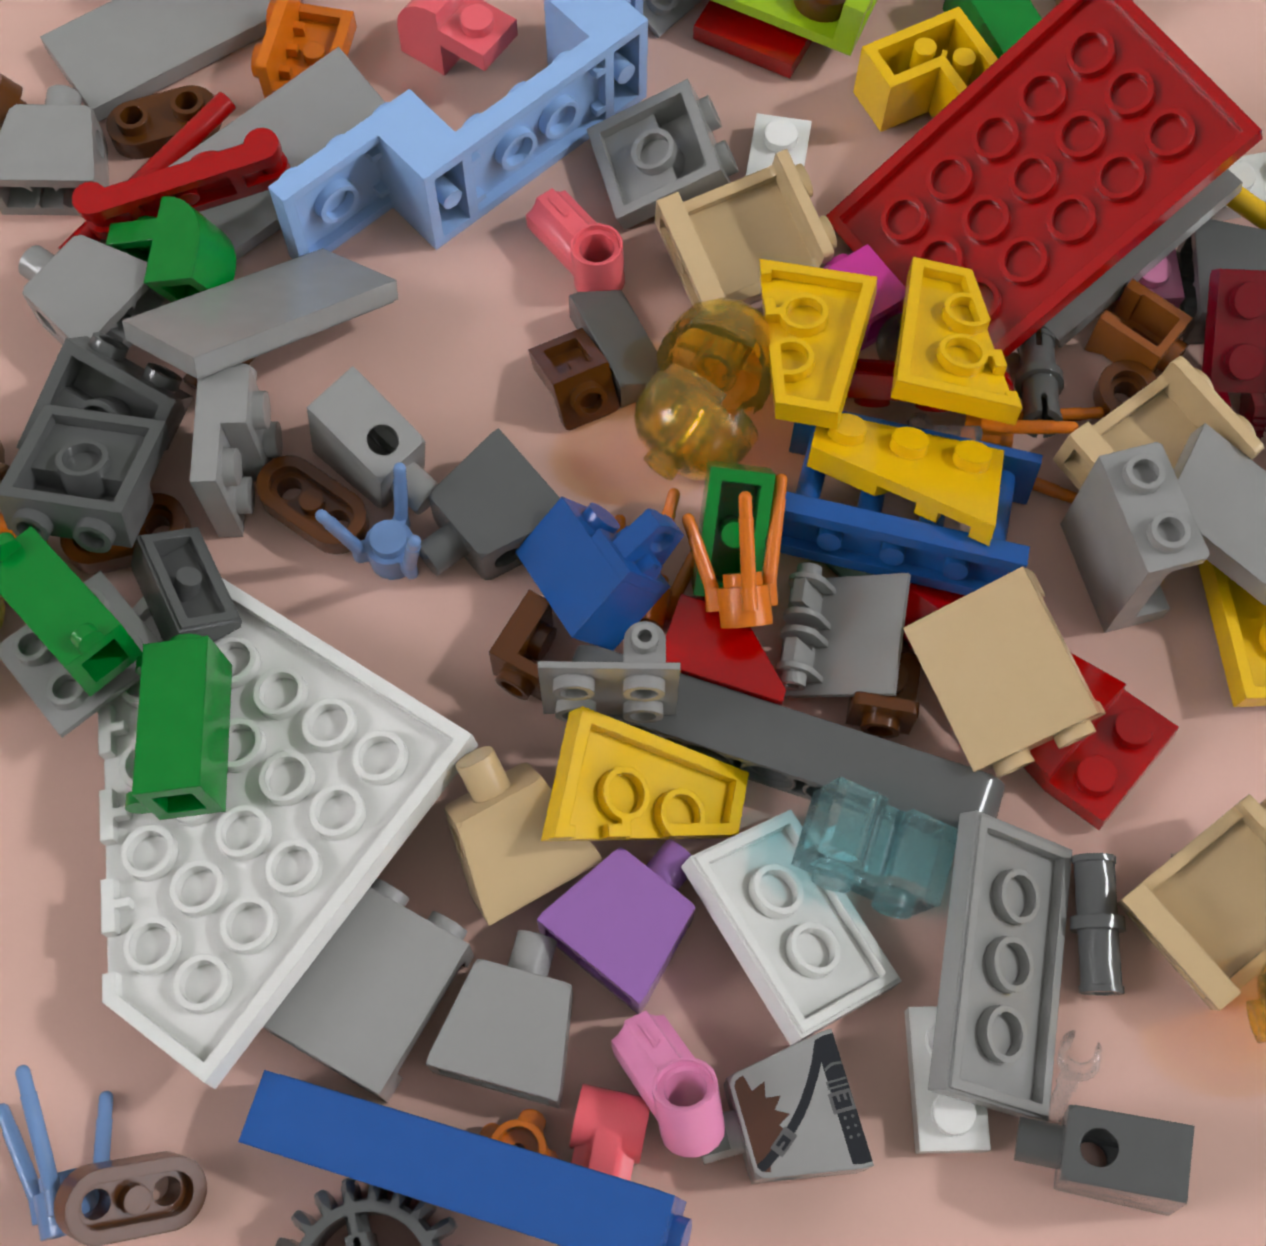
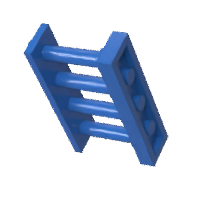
[780,411,1043,596]

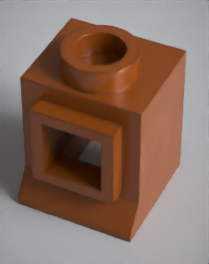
[1084,279,1193,373]

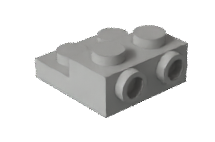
[586,79,739,230]
[190,363,282,537]

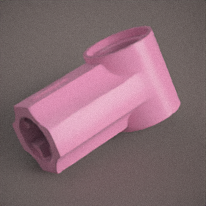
[611,1011,725,1158]

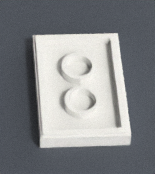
[681,809,902,1046]

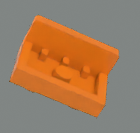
[251,0,357,99]

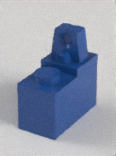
[515,496,684,651]

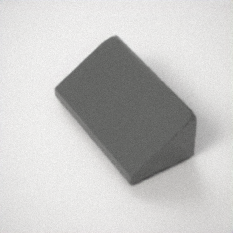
[569,290,674,408]
[131,527,242,642]

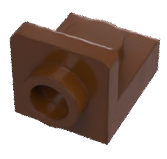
[528,328,619,430]
[489,589,557,701]
[845,652,921,738]

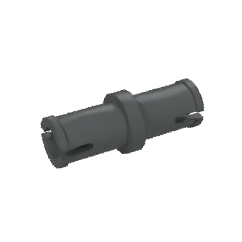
[1015,328,1064,438]
[1070,853,1126,996]

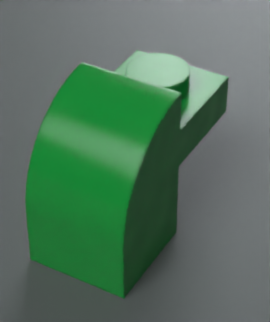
[106,196,236,303]

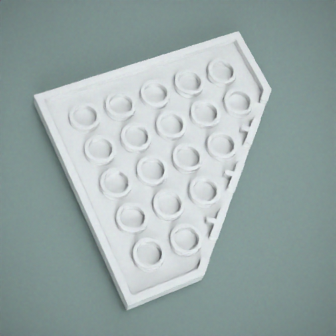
[98,578,478,1089]

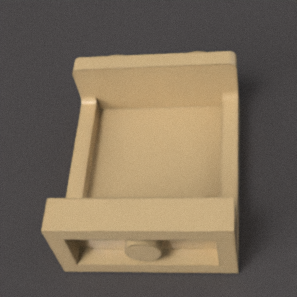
[654,149,837,324]
[1052,356,1264,490]
[903,566,1106,778]
[1117,794,1266,1011]

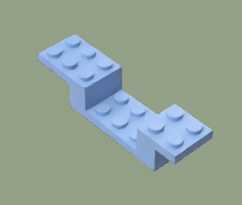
[268,0,648,259]

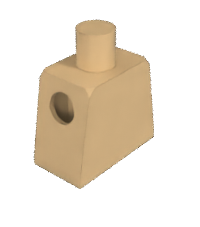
[444,746,603,926]

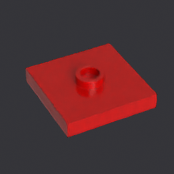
[693,0,812,79]

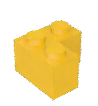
[853,6,998,132]

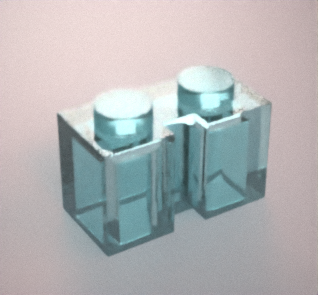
[791,776,958,919]

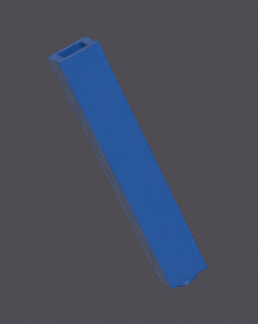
[238,1070,692,1246]

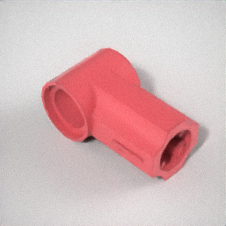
[526,188,625,292]
[569,1083,650,1181]

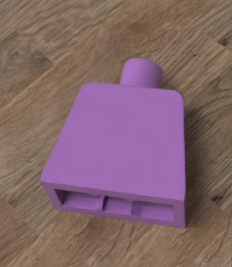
[537,839,696,1014]

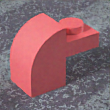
[397,0,518,76]

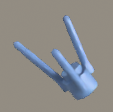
[315,462,421,580]
[0,1065,113,1241]

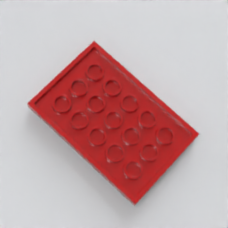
[826,0,1263,358]

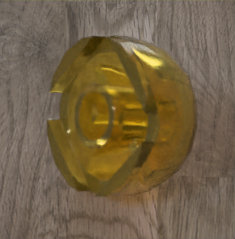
[657,297,773,422]
[634,363,759,481]

